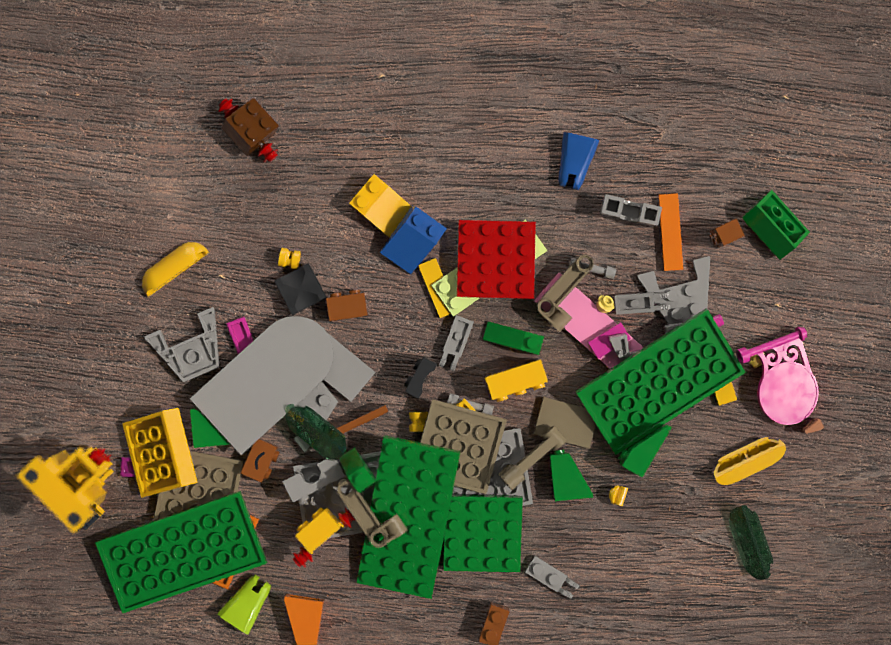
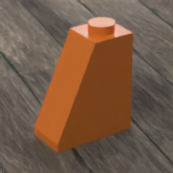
[284,594,324,645]

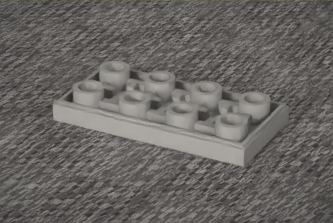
[324,333,375,402]

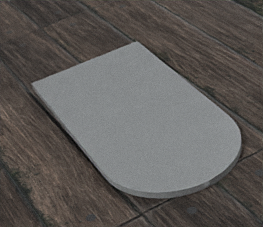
[190,316,334,455]

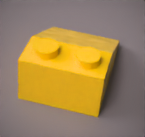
[349,174,411,238]

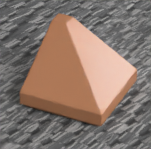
[801,418,824,434]

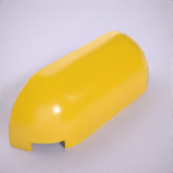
[142,242,209,297]
[714,437,786,485]

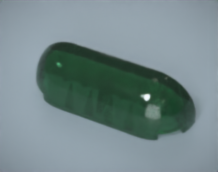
[285,404,347,461]
[729,505,773,580]

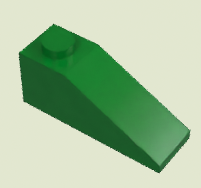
[483,321,544,355]

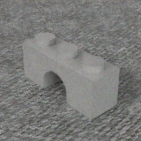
[599,194,662,227]
[283,454,346,503]

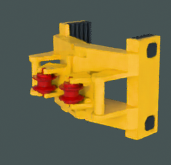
[17,447,114,533]

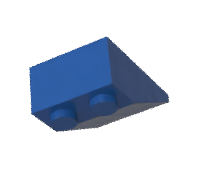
[379,205,447,274]

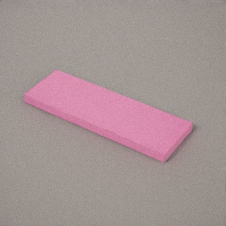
[534,272,644,369]

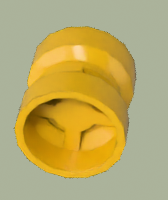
[278,248,301,270]
[409,412,428,432]

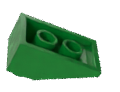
[618,424,672,478]

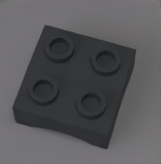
[274,263,327,315]
[404,357,437,399]

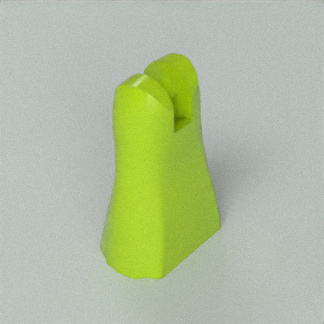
[217,574,271,635]

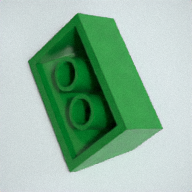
[742,190,810,260]

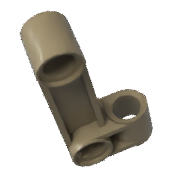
[537,255,594,332]
[498,425,567,490]
[337,479,407,547]

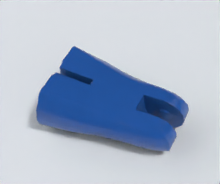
[558,132,600,190]

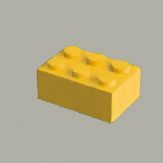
[485,359,548,402]

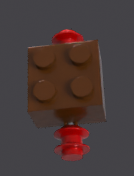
[218,97,279,163]

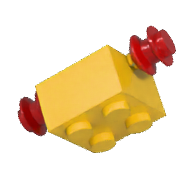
[292,507,357,568]

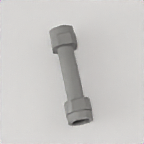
[570,258,616,280]
[447,393,494,415]

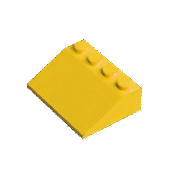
[122,408,198,498]

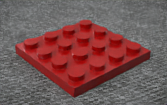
[457,220,536,299]

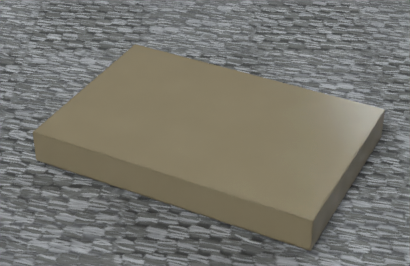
[534,397,596,449]

